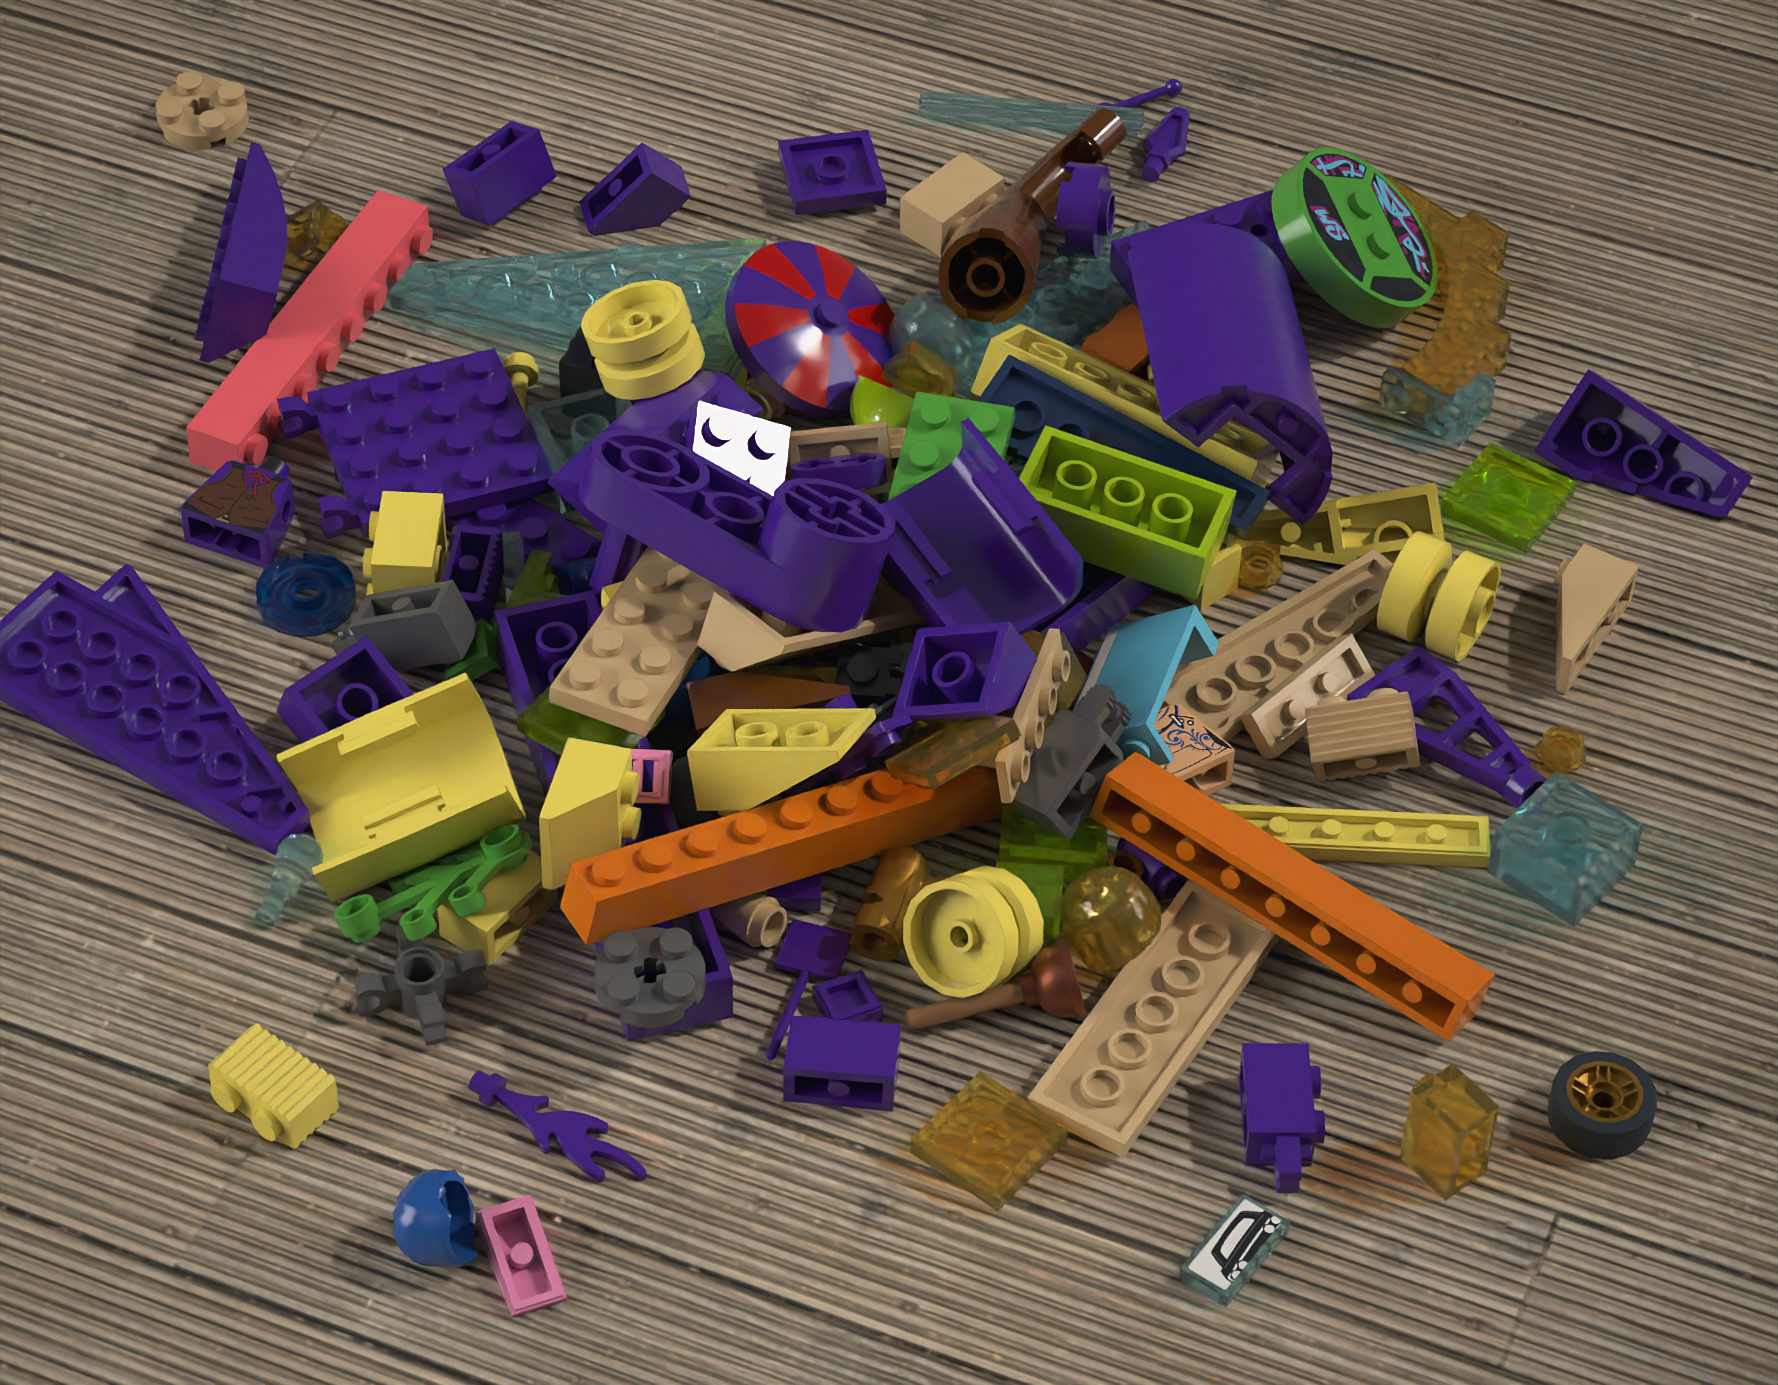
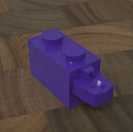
[1238,1043,1325,1193]

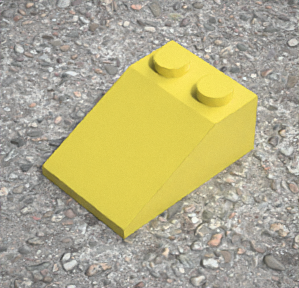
[687,708,876,816]

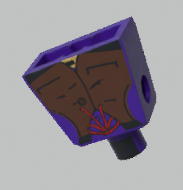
[180,456,295,570]

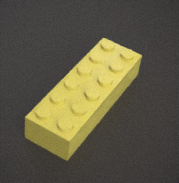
[970,324,1280,488]

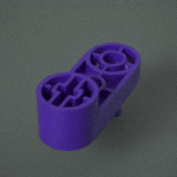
[578,430,895,633]

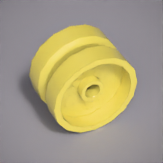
[581,280,705,400]
[903,866,1044,998]

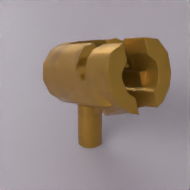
[849,846,951,961]

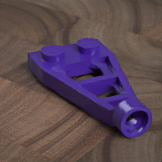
[1347,646,1547,811]

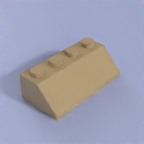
[697,578,925,672]

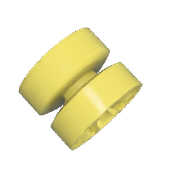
[1377,531,1501,662]

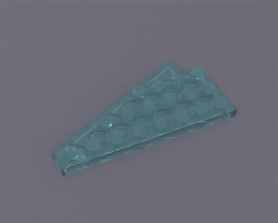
[388,238,767,381]

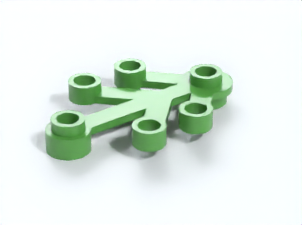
[333,824,533,943]

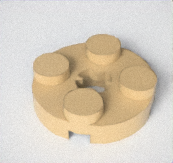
[155,71,249,150]

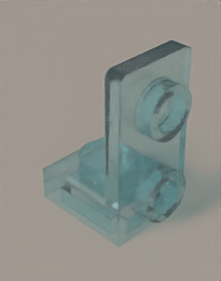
[1379,367,1496,447]

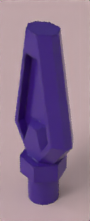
[1142,107,1190,182]

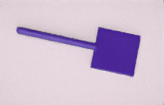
[765,919,853,1060]

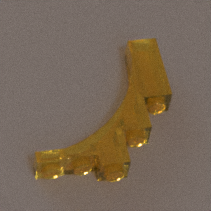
[1386,175,1511,425]

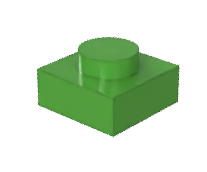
[444,618,499,681]

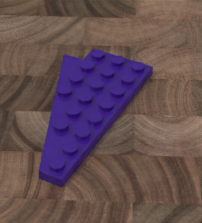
[0,564,311,857]

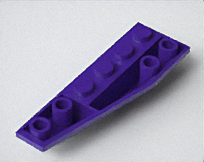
[194,142,287,363]

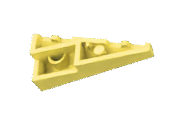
[1226,482,1445,565]

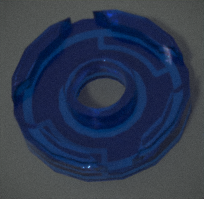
[256,552,357,637]

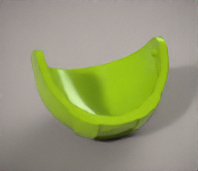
[850,375,914,429]

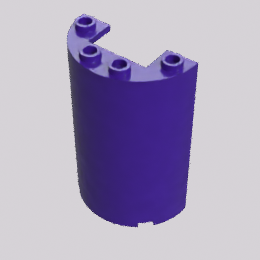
[1127,223,1333,526]

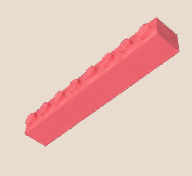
[186,190,433,471]

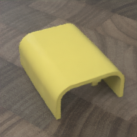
[276,673,526,902]

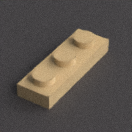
[1239,633,1375,760]

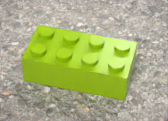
[1019,426,1237,600]

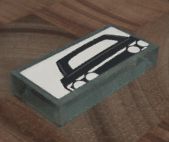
[1179,1194,1290,1308]

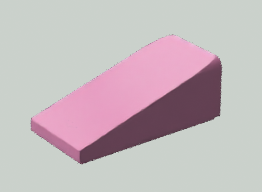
[475,1195,567,1317]

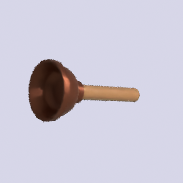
[906,935,1087,1031]

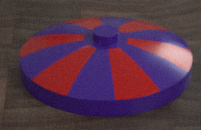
[725,241,902,420]

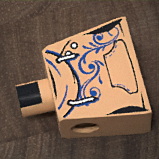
[1154,704,1235,796]

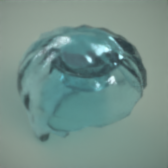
[888,290,975,373]

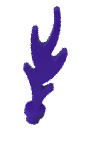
[468,1070,646,1182]

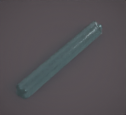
[918,91,1144,136]

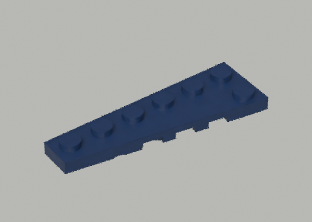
[977,354,1270,539]

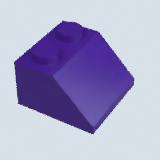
[892,622,1037,721]
[276,635,414,744]

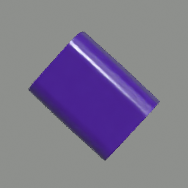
[882,418,1083,635]

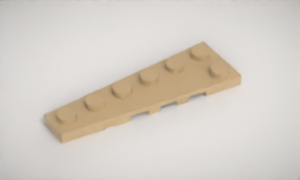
[1160,549,1393,742]

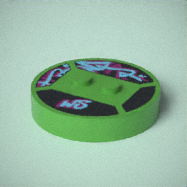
[1272,148,1438,328]

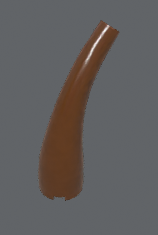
[938,108,1126,325]

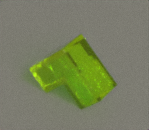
[996,861,1064,939]

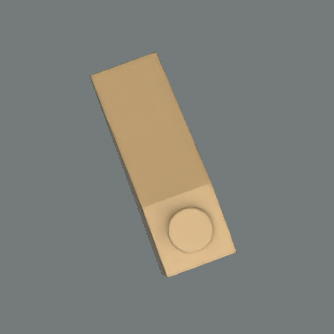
[1554,543,1638,694]

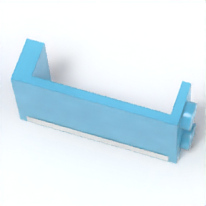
[1073,605,1219,766]

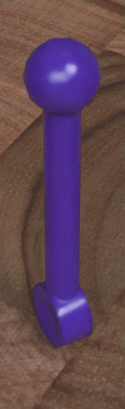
[1096,79,1182,113]

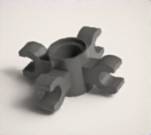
[353,924,488,1046]

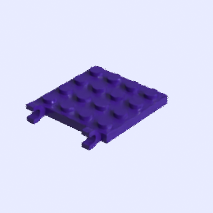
[277,348,555,540]

